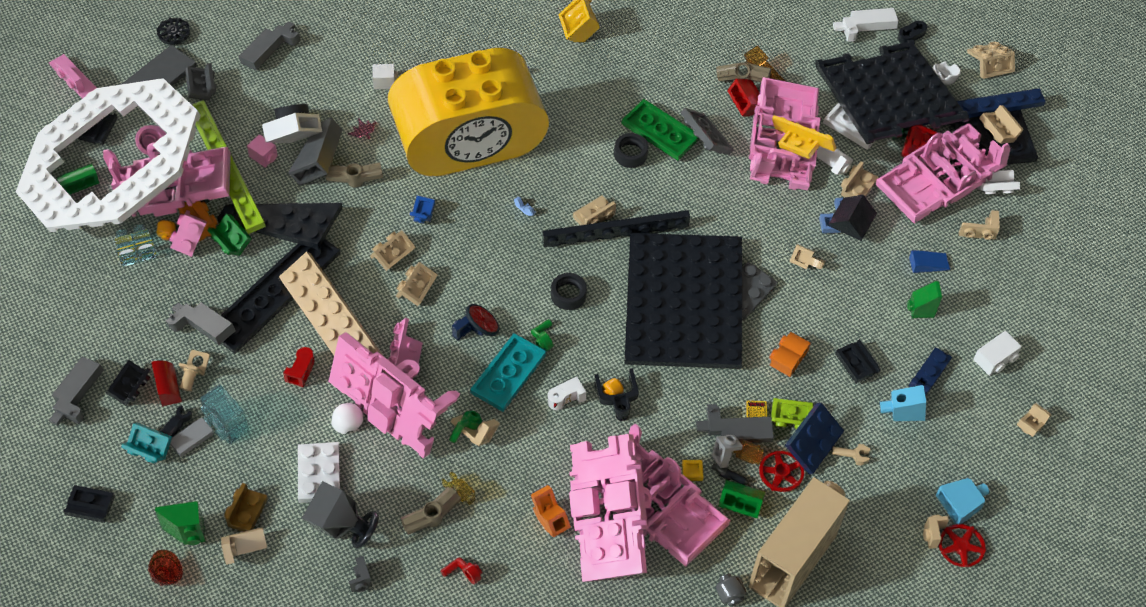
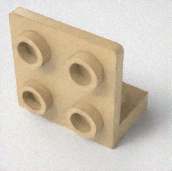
[967,42,1015,79]

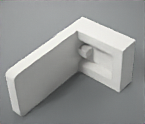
[817,146,853,175]

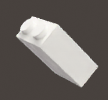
[262,113,322,143]

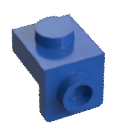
[410,196,436,224]

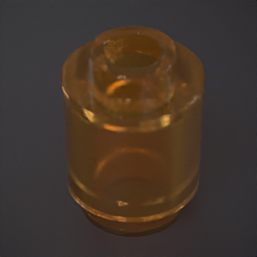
[733,439,765,465]

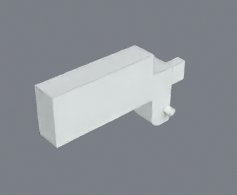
[833,8,898,42]

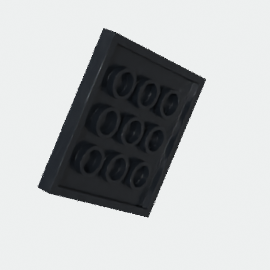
[952,110,1038,165]

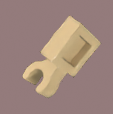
[790,244,825,269]

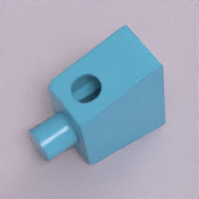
[879,385,926,421]
[936,478,989,524]

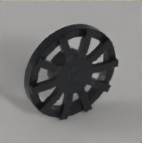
[157,17,190,45]

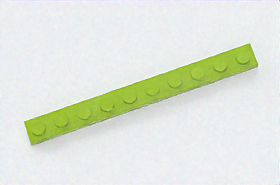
[192,100,266,234]

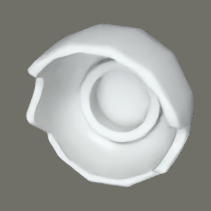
[932,61,961,86]
[331,403,363,434]

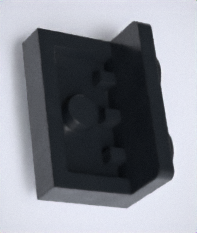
[106,359,151,406]

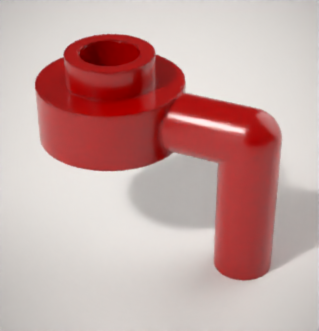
[440,557,482,584]

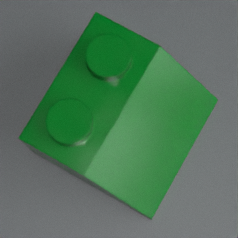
[155,501,206,546]

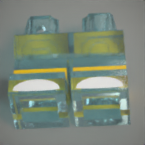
[114,224,157,267]

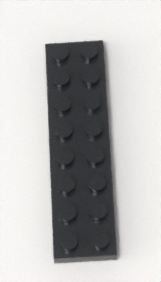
[221,239,341,354]

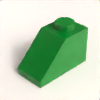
[907,281,942,318]

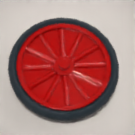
[466,304,499,336]

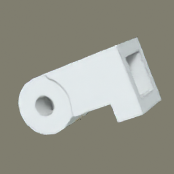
[548,377,586,410]

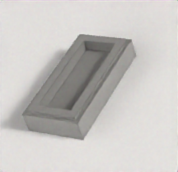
[170,417,214,457]

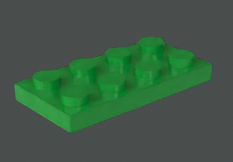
[621,99,700,161]

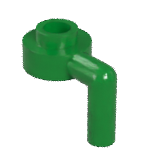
[531,319,554,352]
[449,410,482,443]

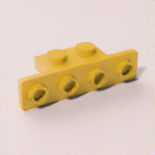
[772,115,836,159]

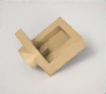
[1017,403,1051,437]
[923,515,949,549]

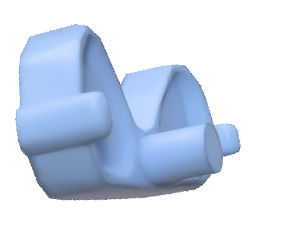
[514,197,536,216]

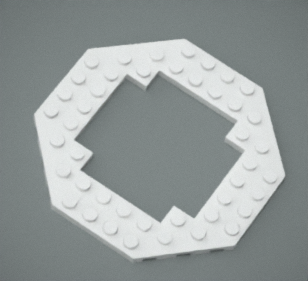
[16,79,200,232]

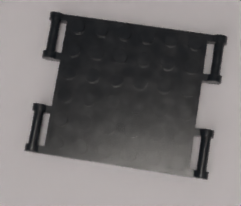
[815,39,969,144]

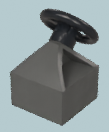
[302,481,379,548]

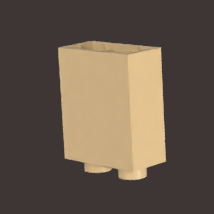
[748,477,850,607]

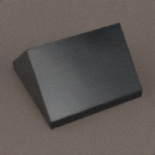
[828,194,877,241]

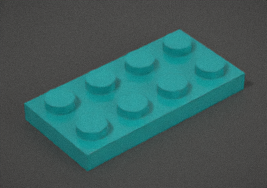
[470,333,546,412]

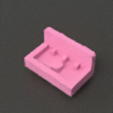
[169,210,207,257]

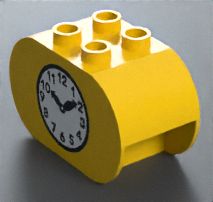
[388,48,549,176]

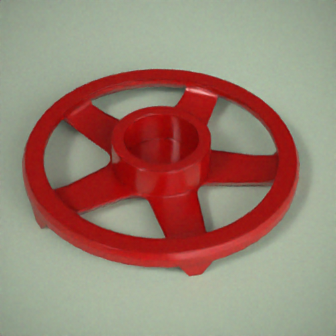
[759,451,805,492]
[939,524,986,567]

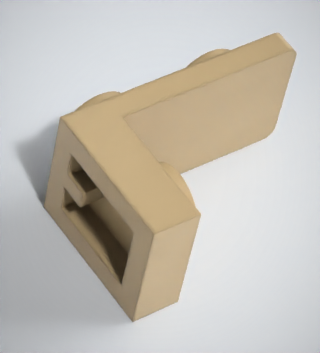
[959,210,1000,240]
[451,415,500,446]
[221,528,267,565]

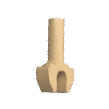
[832,444,870,466]

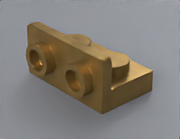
[224,483,268,532]

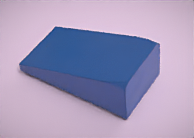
[909,250,950,273]

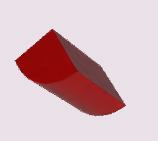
[727,78,760,117]
[151,360,182,407]

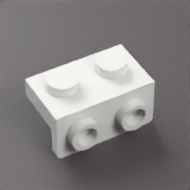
[977,170,1020,194]

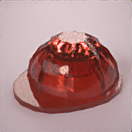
[148,549,183,586]

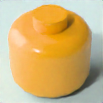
[156,220,176,240]
[602,378,624,395]

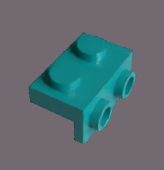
[121,422,172,463]

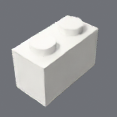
[973,331,1022,376]

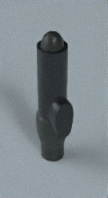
[711,463,749,485]

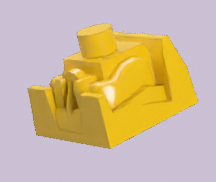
[558,0,600,42]

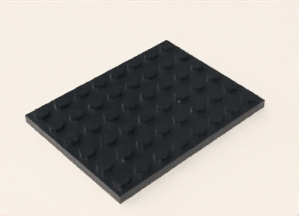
[624,233,742,369]

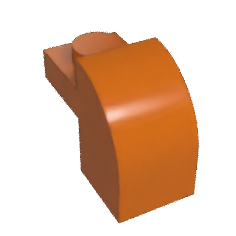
[531,485,571,537]

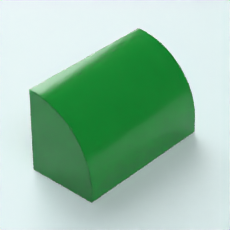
[56,164,100,195]
[718,480,765,519]

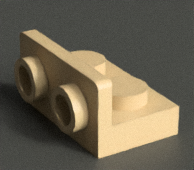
[841,161,878,197]
[573,196,616,225]
[370,230,416,271]
[396,262,438,306]

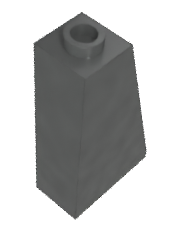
[288,117,342,185]

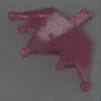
[348,118,377,139]

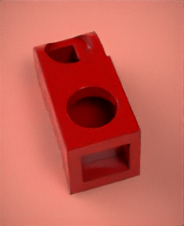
[283,347,315,387]

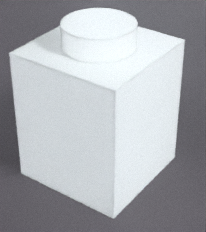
[373,64,398,89]

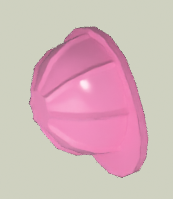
[135,125,166,155]

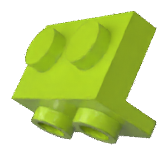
[771,398,813,429]

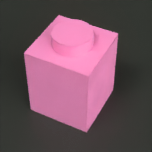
[247,134,278,167]

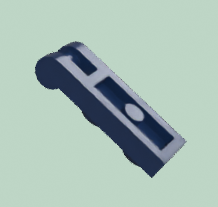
[908,347,952,397]

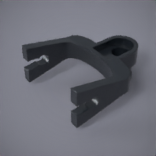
[594,368,639,421]

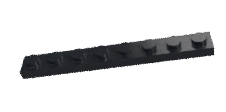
[542,210,690,247]

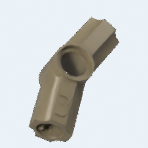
[716,61,771,82]
[326,162,383,188]
[400,487,461,535]

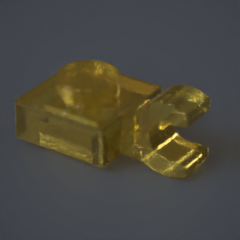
[442,472,475,505]

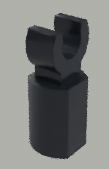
[160,406,192,437]

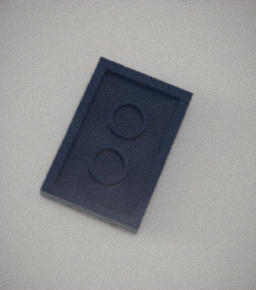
[785,402,844,474]

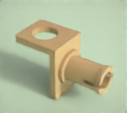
[179,350,210,392]

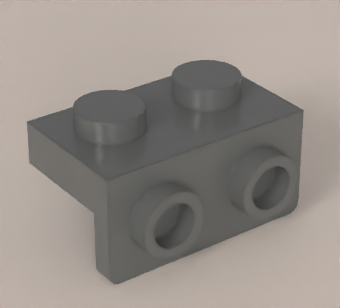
[185,63,216,101]

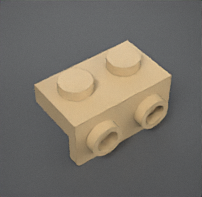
[979,105,1023,144]

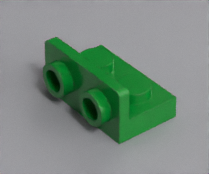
[207,214,252,256]

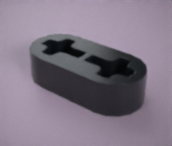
[897,20,927,43]

